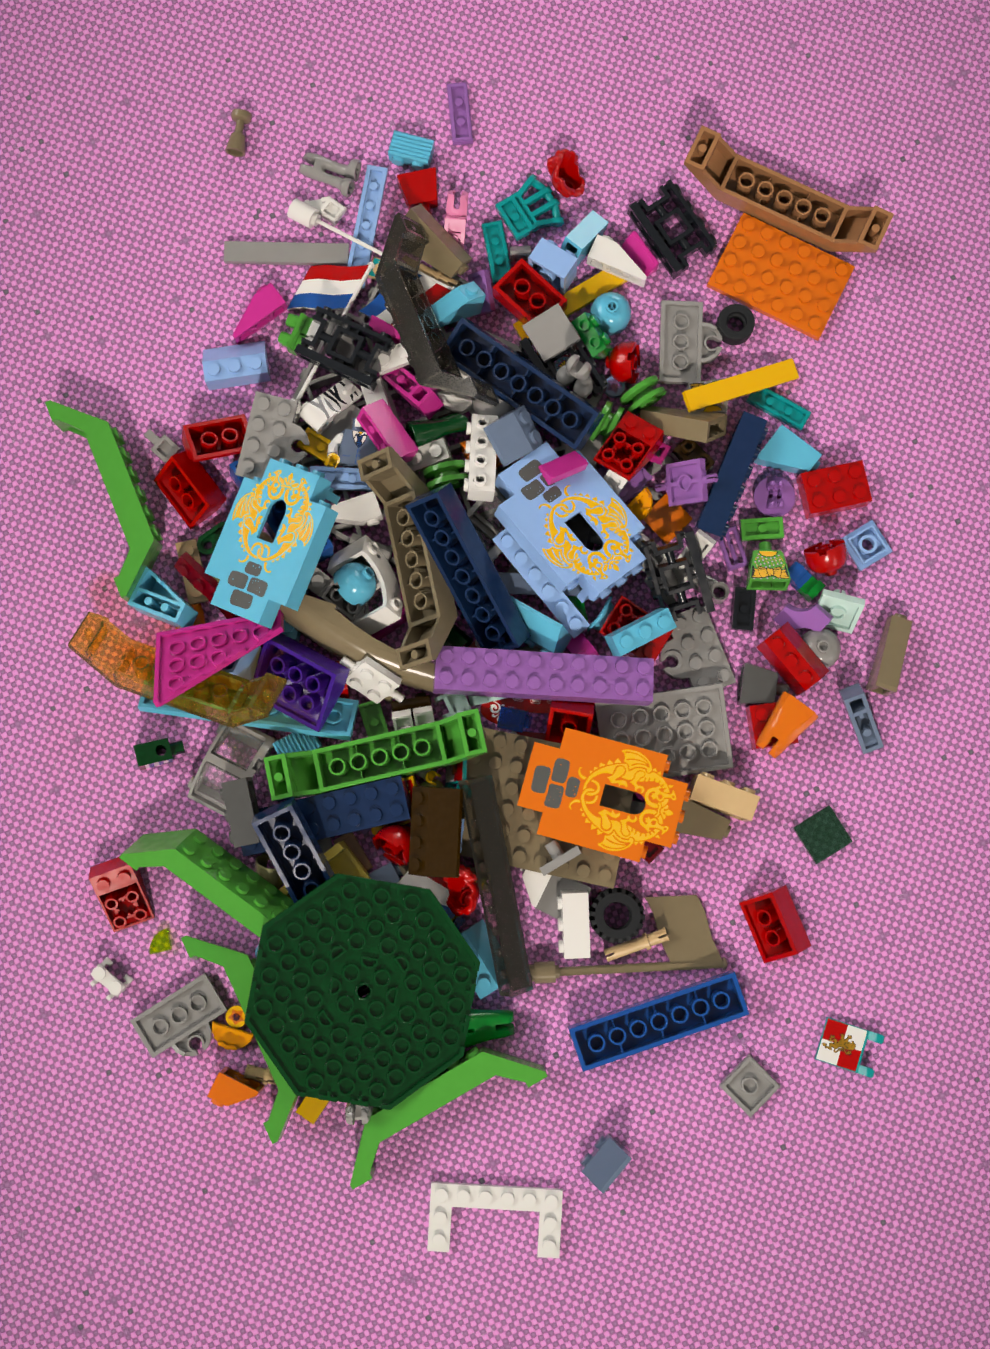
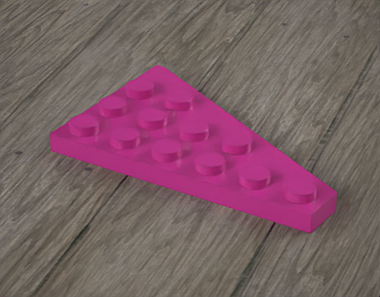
[153,609,284,707]

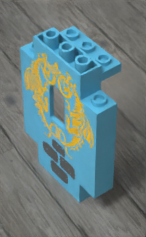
[205,458,340,629]

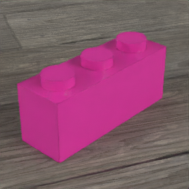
[356,399,419,463]

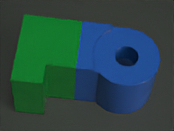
[788,561,826,602]

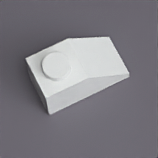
[520,868,552,907]

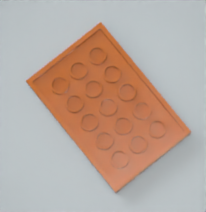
[706,212,855,341]

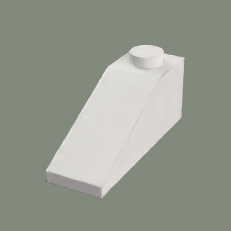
[587,234,647,288]
[331,491,383,527]

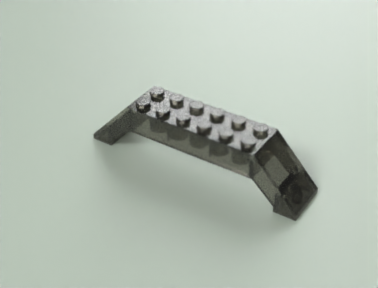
[375,213,500,406]

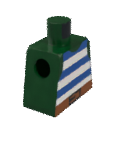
[133,738,185,770]

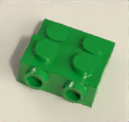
[571,312,612,360]

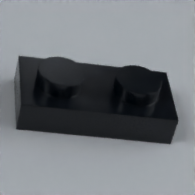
[731,587,756,632]

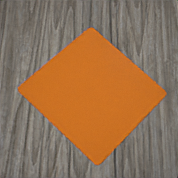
[643,493,692,544]

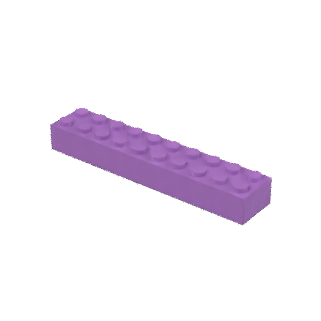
[433,646,654,706]

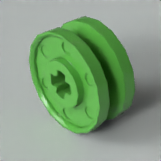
[619,375,667,415]
[589,400,625,446]
[423,460,468,491]

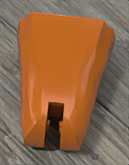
[756,691,818,758]

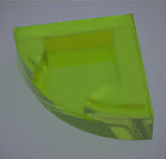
[149,928,172,954]

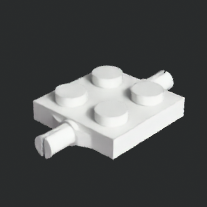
[340,656,405,704]

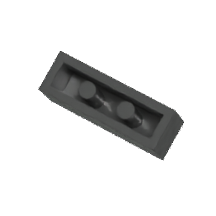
[220,777,261,848]

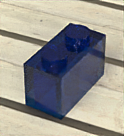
[497,706,533,733]

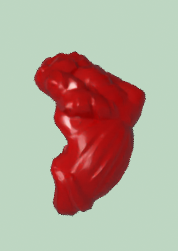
[547,149,585,198]
[443,865,480,916]

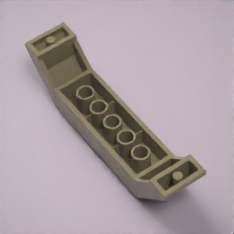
[357,446,458,671]

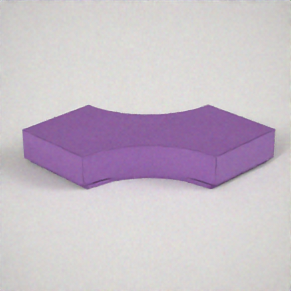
[773,603,833,632]

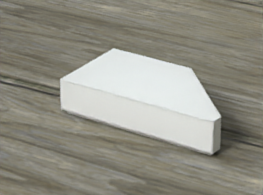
[304,196,347,226]

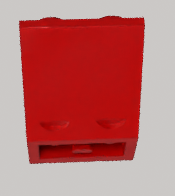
[593,411,664,481]
[599,595,673,662]
[89,857,155,932]

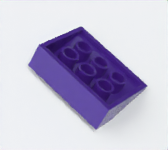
[249,633,350,732]

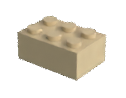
[689,772,760,822]

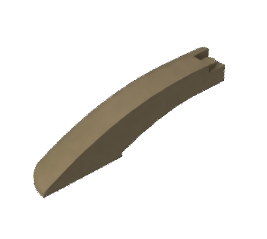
[280,595,444,696]

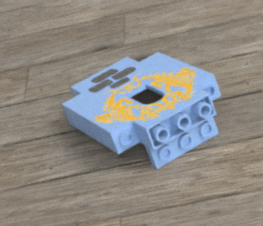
[494,442,647,603]

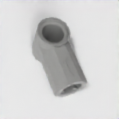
[692,575,729,604]

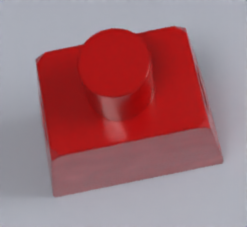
[397,167,438,215]

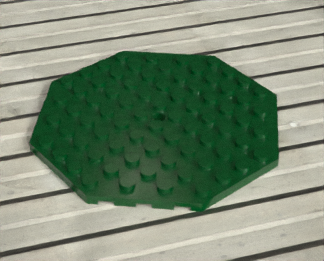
[244,873,480,1110]

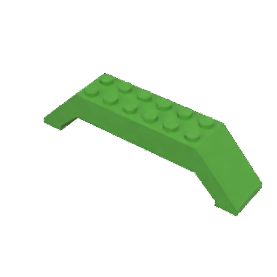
[45,400,163,602]
[263,708,488,801]
[119,829,294,938]
[181,936,298,1144]
[350,1046,548,1189]

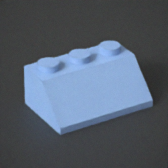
[202,341,271,390]

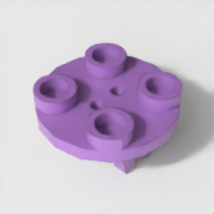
[753,476,796,517]

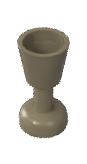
[225,109,252,157]

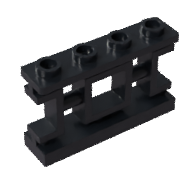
[627,180,717,280]
[294,306,396,392]
[519,322,608,398]
[639,526,716,622]

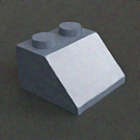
[483,405,543,467]
[580,1134,632,1194]

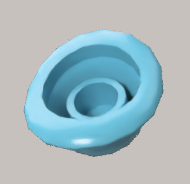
[587,596,614,632]

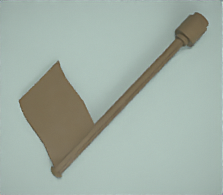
[528,895,728,984]

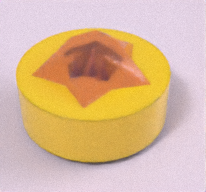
[225,1005,245,1028]

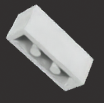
[557,889,591,959]

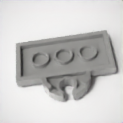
[658,300,722,385]
[235,391,310,480]
[659,607,736,687]
[130,973,228,1058]

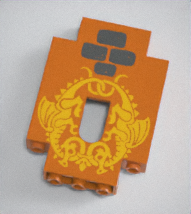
[517,728,691,862]

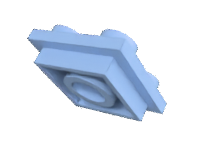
[841,520,893,571]

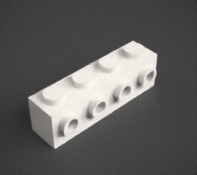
[463,414,498,502]

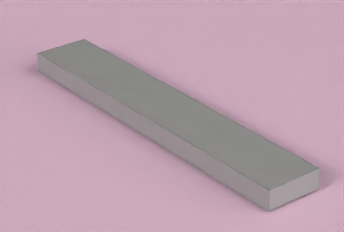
[224,241,349,266]

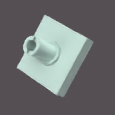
[817,589,865,634]

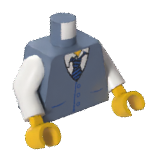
[324,418,378,469]

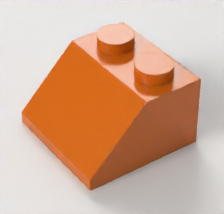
[207,1066,265,1107]

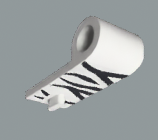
[300,378,363,434]

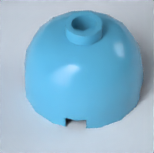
[590,292,631,336]
[333,562,377,606]

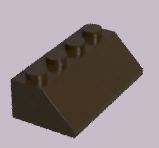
[408,786,463,878]

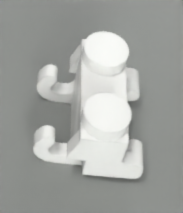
[90,957,134,1001]

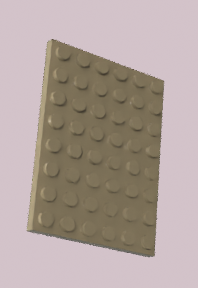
[460,727,634,889]

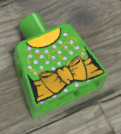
[746,541,791,591]

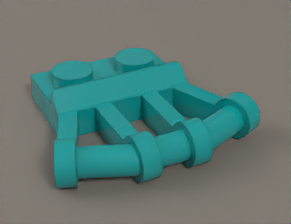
[495,174,565,241]

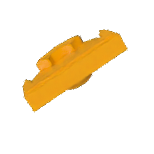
[627,487,653,521]
[212,1021,254,1050]

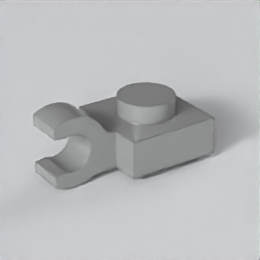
[144,429,181,464]

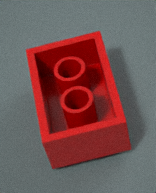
[492,258,567,325]
[796,460,873,519]

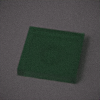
[793,805,853,864]

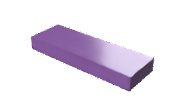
[447,82,473,146]

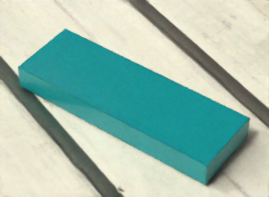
[481,220,511,285]
[746,389,812,432]

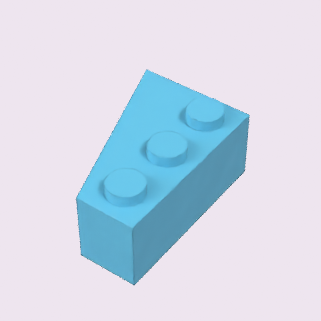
[127,566,198,628]

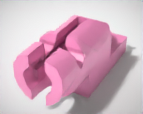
[444,190,469,249]

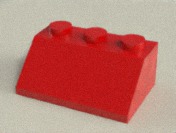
[182,414,248,462]
[154,451,227,529]
[757,622,829,696]
[739,885,811,963]

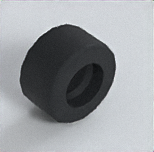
[716,304,755,345]

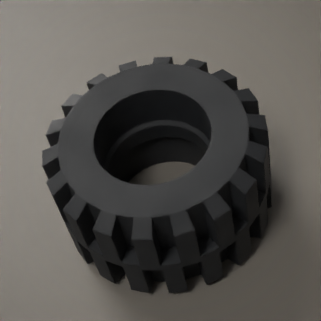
[589,887,645,943]

